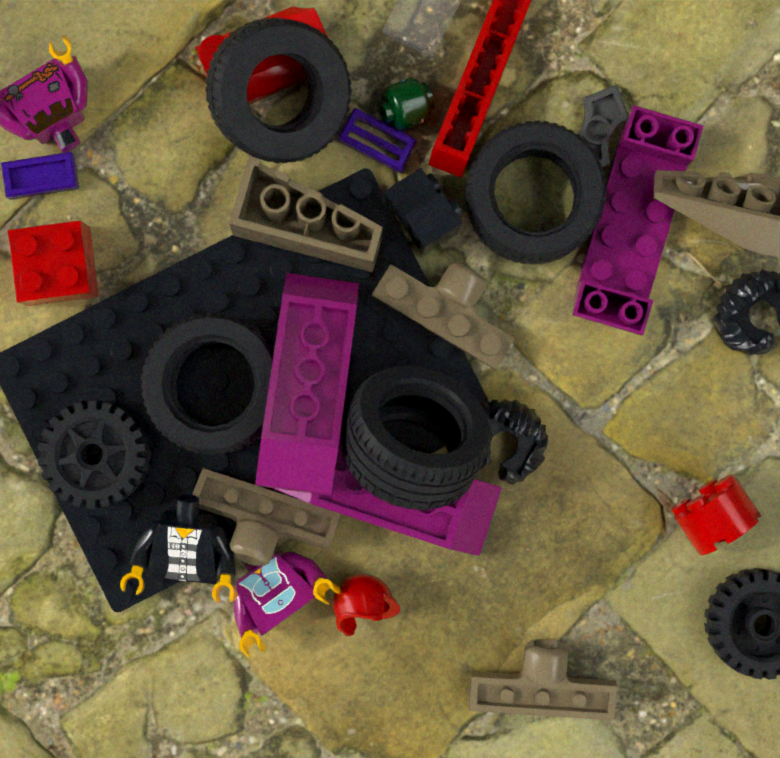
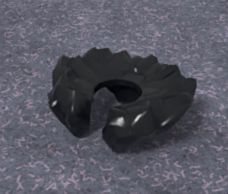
[714,269,780,355]
[480,399,548,485]

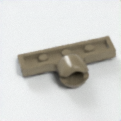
[372,263,515,370]
[192,468,341,566]
[469,639,618,721]

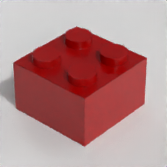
[8,220,99,306]

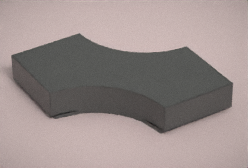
[576,85,629,168]

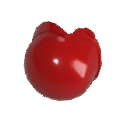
[332,573,401,637]

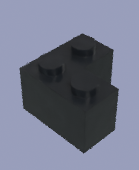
[384,168,464,256]

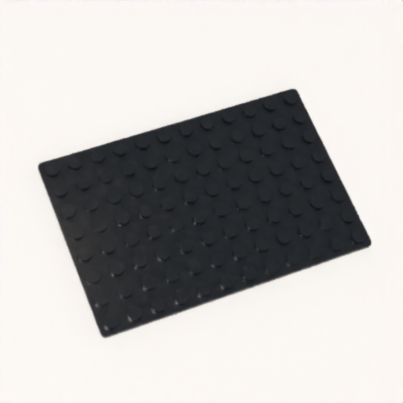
[0,168,490,613]

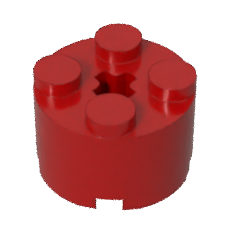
[671,474,762,555]

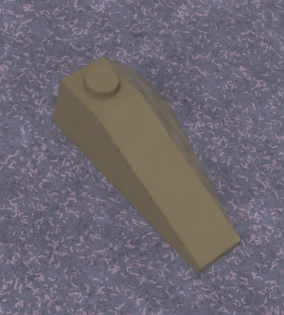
[654,170,780,258]

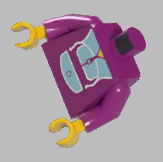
[233,550,341,658]

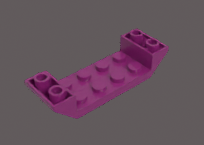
[572,105,704,336]
[255,273,359,496]
[274,434,502,556]

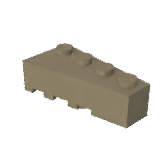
[229,155,383,273]

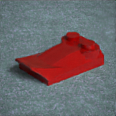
[195,6,328,105]

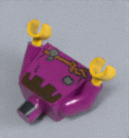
[0,35,88,153]

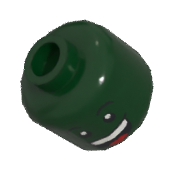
[378,77,434,131]

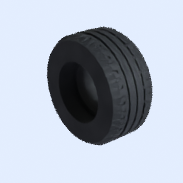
[205,18,352,164]

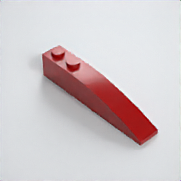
[428,0,532,178]

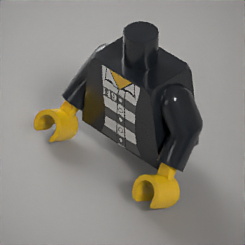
[120,494,238,603]

